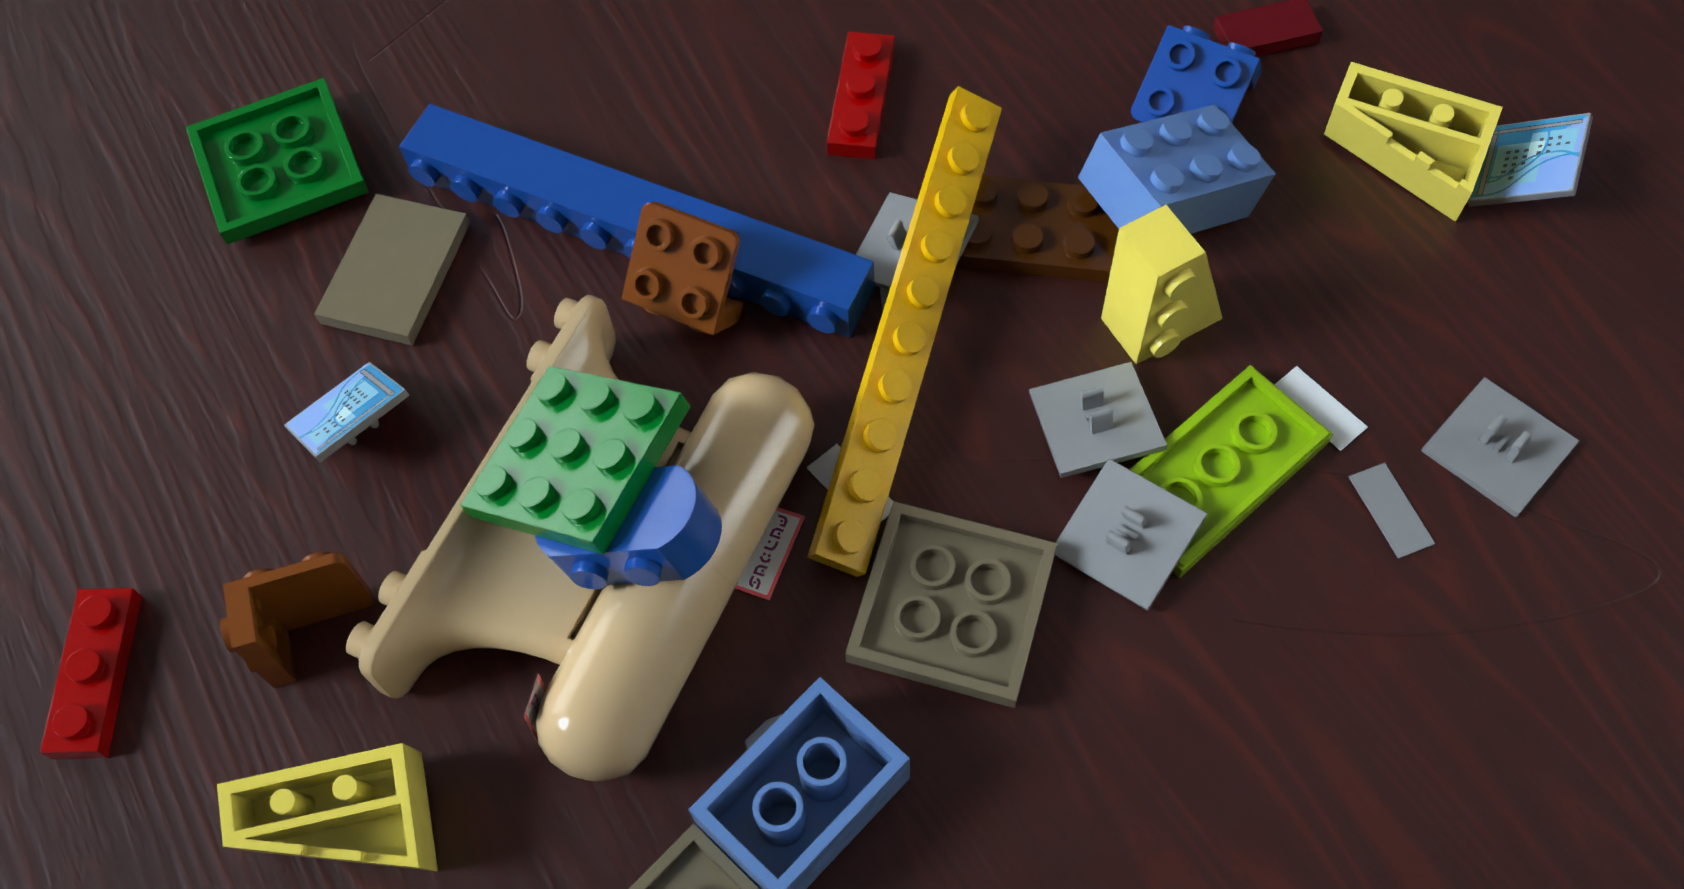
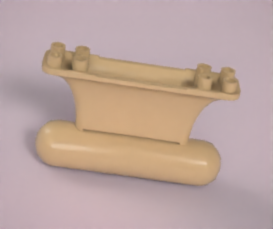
[346,295,814,783]

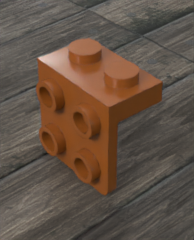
[621,201,744,335]
[220,552,374,688]

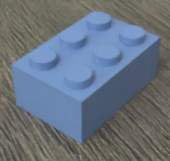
[1078,104,1276,234]
[688,677,910,889]

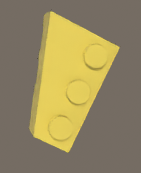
[1324,62,1503,222]
[1101,205,1223,364]
[217,743,438,871]

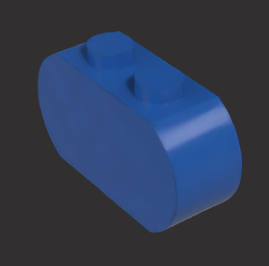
[535,465,722,589]

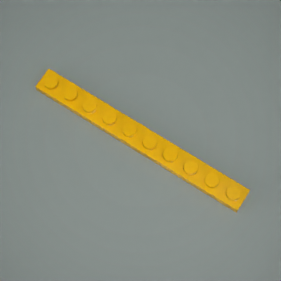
[807,86,1002,577]

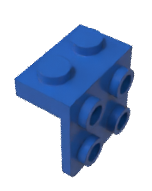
[1131,25,1262,123]

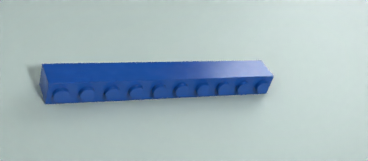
[399,104,875,338]

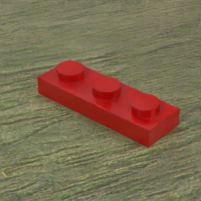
[827,31,895,159]
[40,588,142,759]

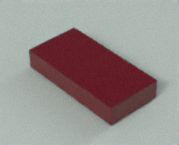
[1213,0,1323,57]

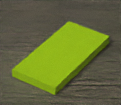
[1129,365,1333,578]

